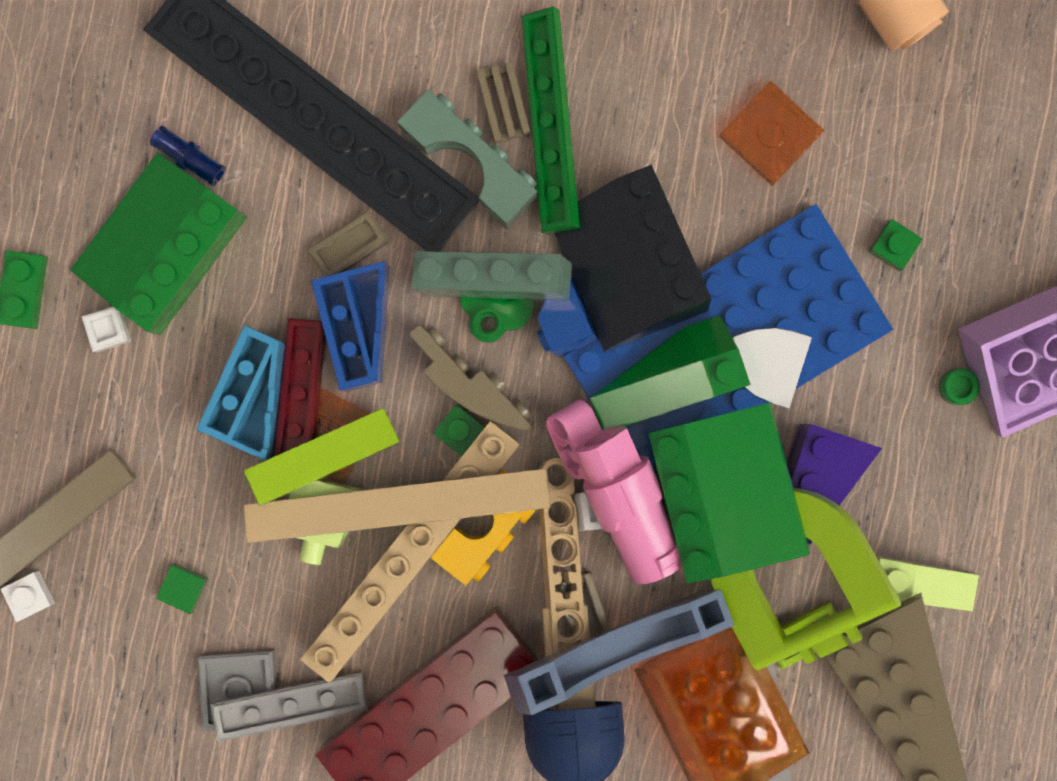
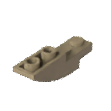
[409,324,532,431]

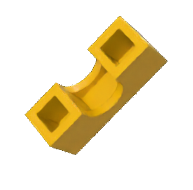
[431,468,535,586]

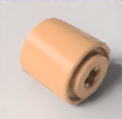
[858,0,950,52]

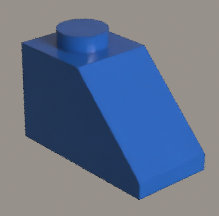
[537,275,599,358]

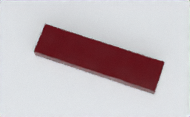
[273,318,326,457]

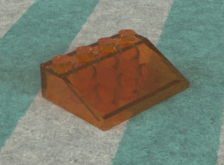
[634,627,810,781]

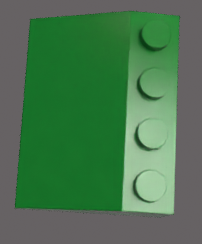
[70,152,247,335]
[648,402,810,584]

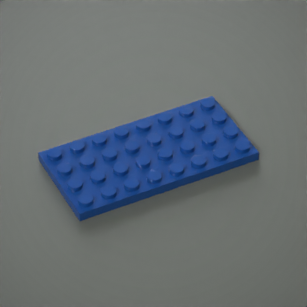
[564,204,894,474]

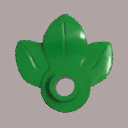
[461,297,534,343]

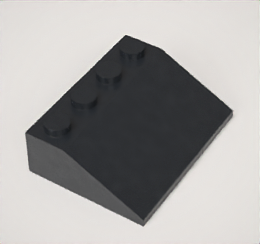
[554,164,711,353]

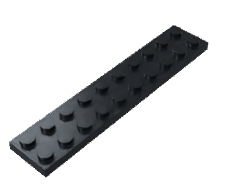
[143,0,480,252]

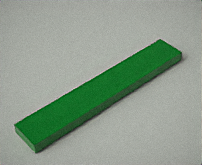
[521,6,580,234]

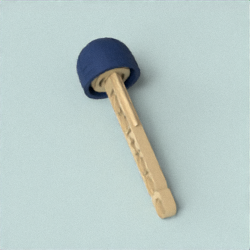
[523,458,625,781]

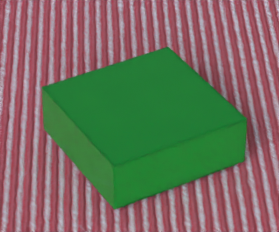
[156,563,208,614]

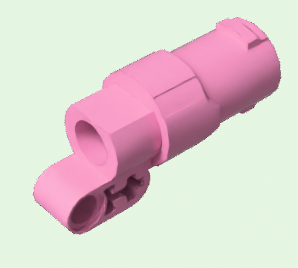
[546,399,682,584]

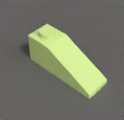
[876,555,979,612]

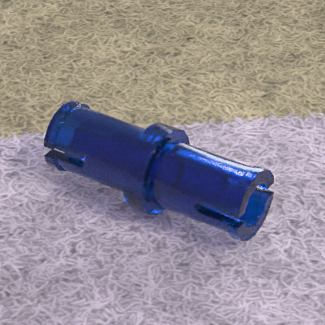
[150,125,226,186]

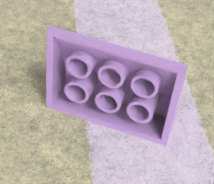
[958,286,1057,438]

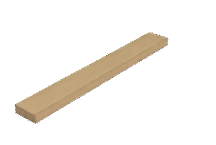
[244,469,551,543]

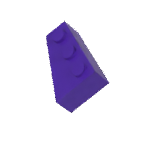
[787,424,882,544]

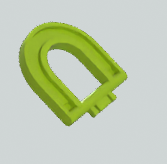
[711,488,901,671]

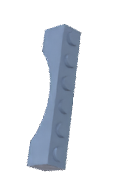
[503,589,734,715]

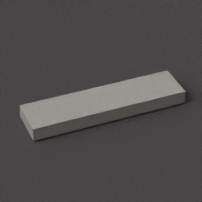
[211,671,368,742]

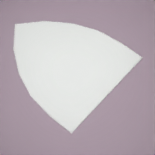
[733,328,812,408]

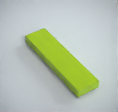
[244,408,399,507]

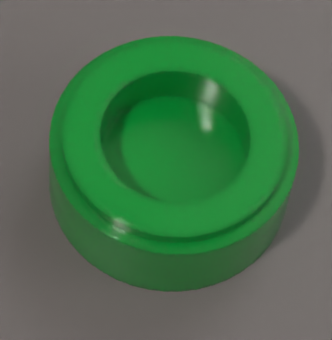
[939,368,980,405]

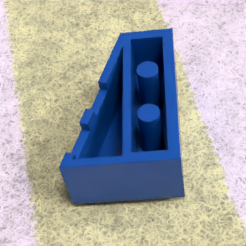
[311,261,390,392]

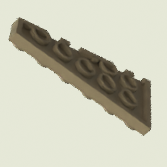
[825,592,968,781]

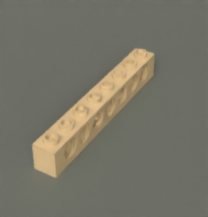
[300,421,520,684]

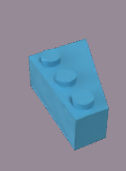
[196,325,285,461]

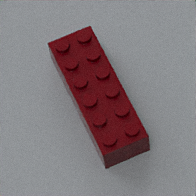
[315,606,539,781]

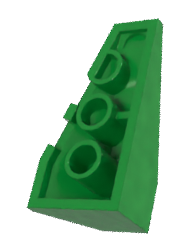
[590,315,751,430]

